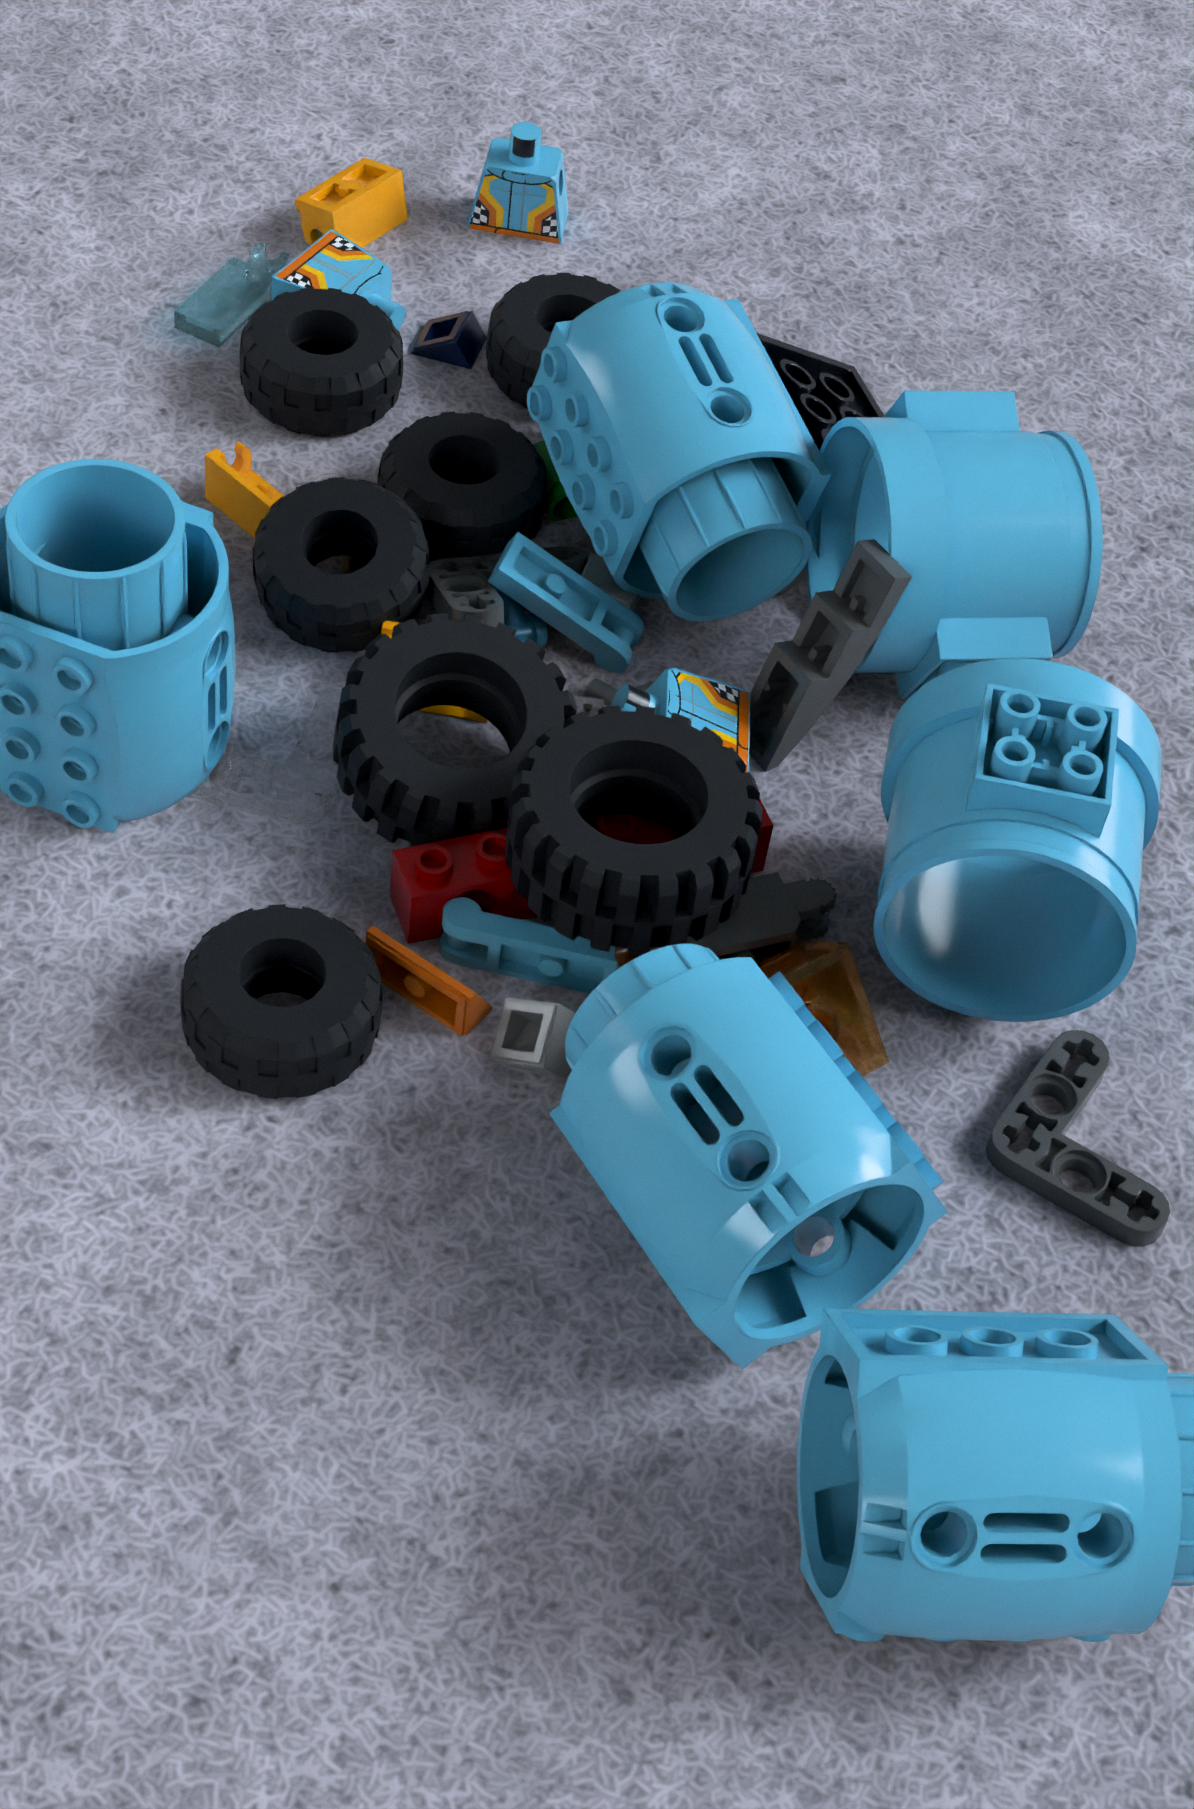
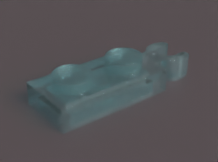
[174,242,289,348]

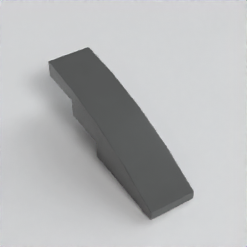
[749,539,912,772]

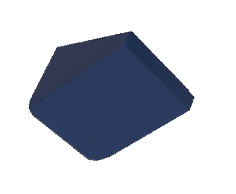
[411,311,487,369]

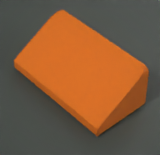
[366,925,493,1036]

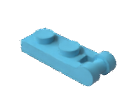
[488,532,644,674]
[440,897,619,994]

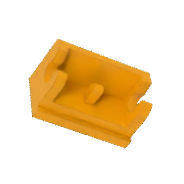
[295,157,408,248]
[205,441,284,538]

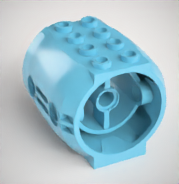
[527,282,831,622]
[0,459,235,833]
[549,944,948,1369]
[797,1308,1194,1642]

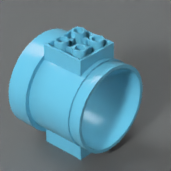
[805,390,1103,699]
[873,658,1162,1022]

